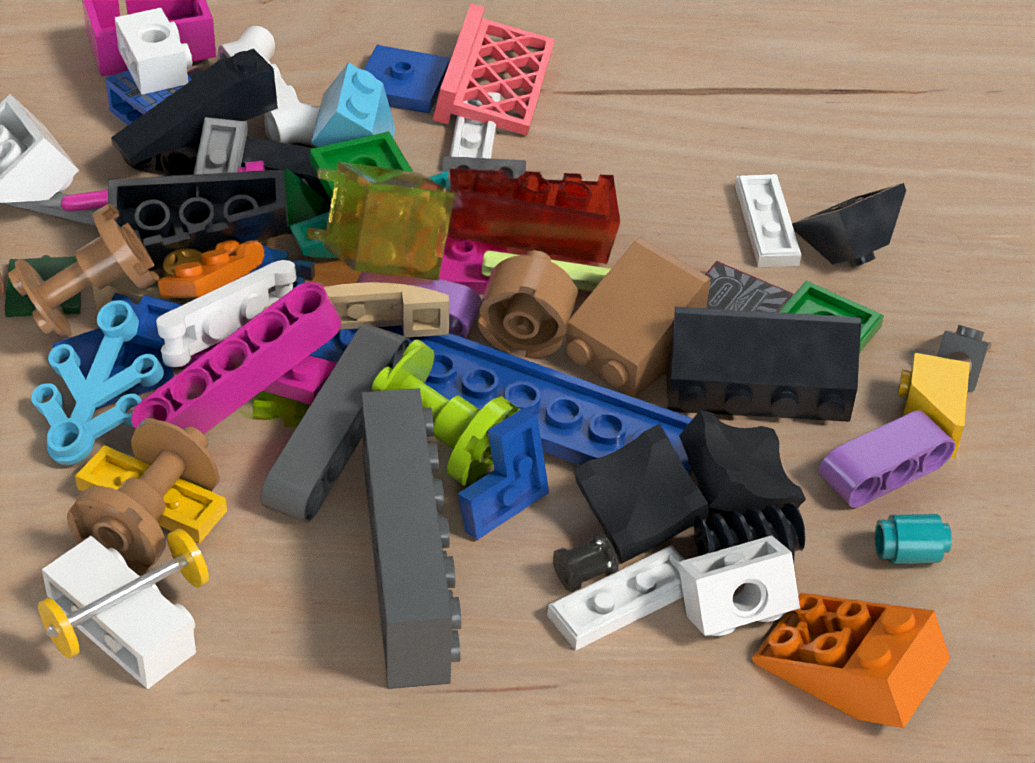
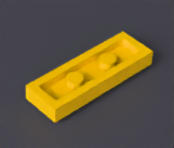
[75,445,227,544]

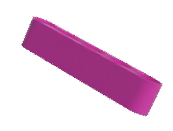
[131,282,341,434]

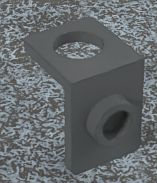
[937,325,992,392]

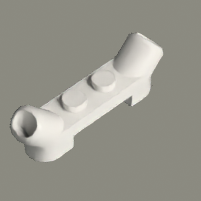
[218,26,320,147]

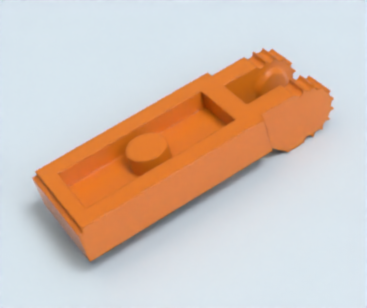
[158,241,265,298]

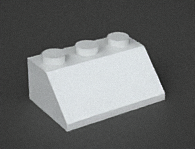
[0,94,79,203]

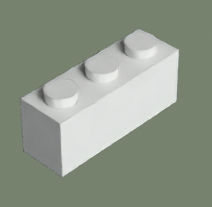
[42,536,196,689]

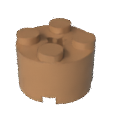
[478,250,578,358]

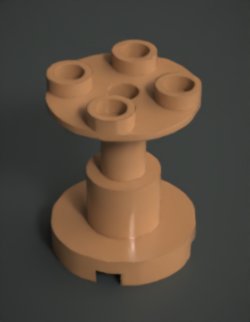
[8,203,159,338]
[67,418,220,575]

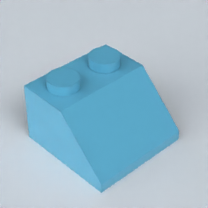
[311,62,396,147]

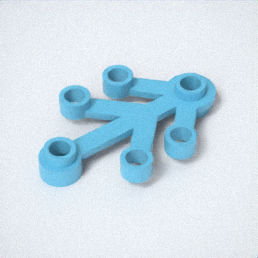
[31,300,164,465]

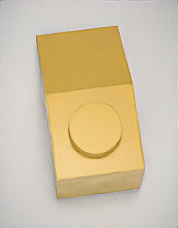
[897,353,970,458]

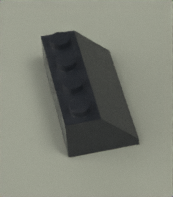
[666,307,861,422]

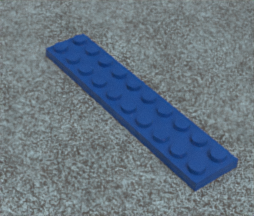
[296,281,693,476]

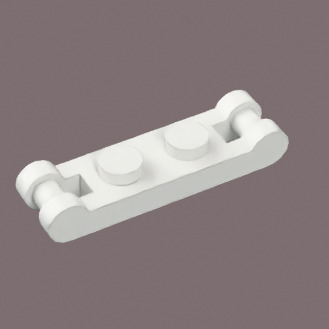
[156,260,296,367]

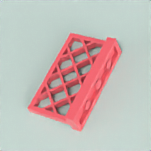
[433,3,555,135]

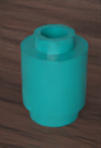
[875,514,952,564]

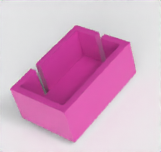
[82,0,216,76]

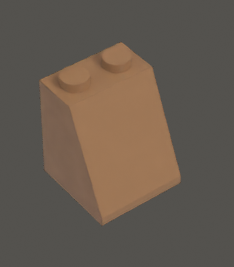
[565,237,711,398]

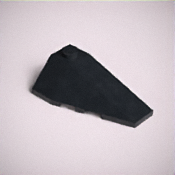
[111,48,278,165]

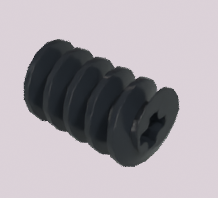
[694,503,805,564]

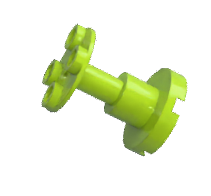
[372,339,521,486]

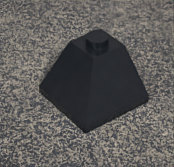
[792,183,906,267]

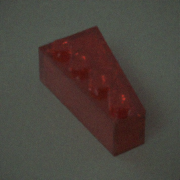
[439,169,621,264]

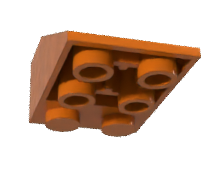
[752,593,950,728]

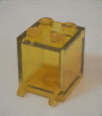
[306,162,455,280]

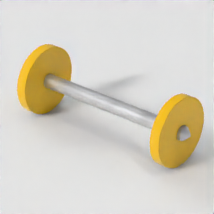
[38,528,209,659]

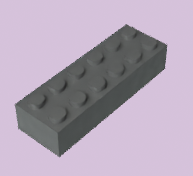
[361,388,461,689]

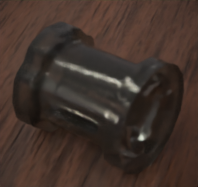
[553,532,618,592]

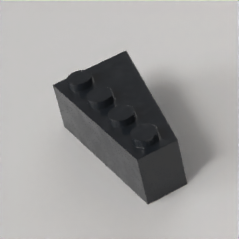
[108,169,289,271]

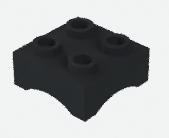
[679,410,806,515]
[573,424,709,563]

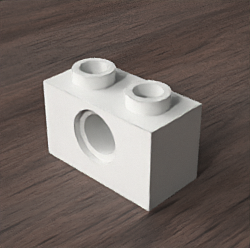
[115,8,192,95]
[678,536,800,636]

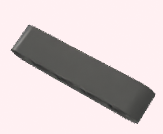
[260,323,410,522]

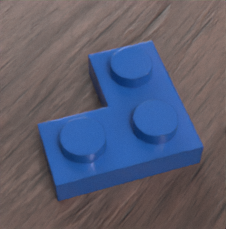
[458,408,549,540]

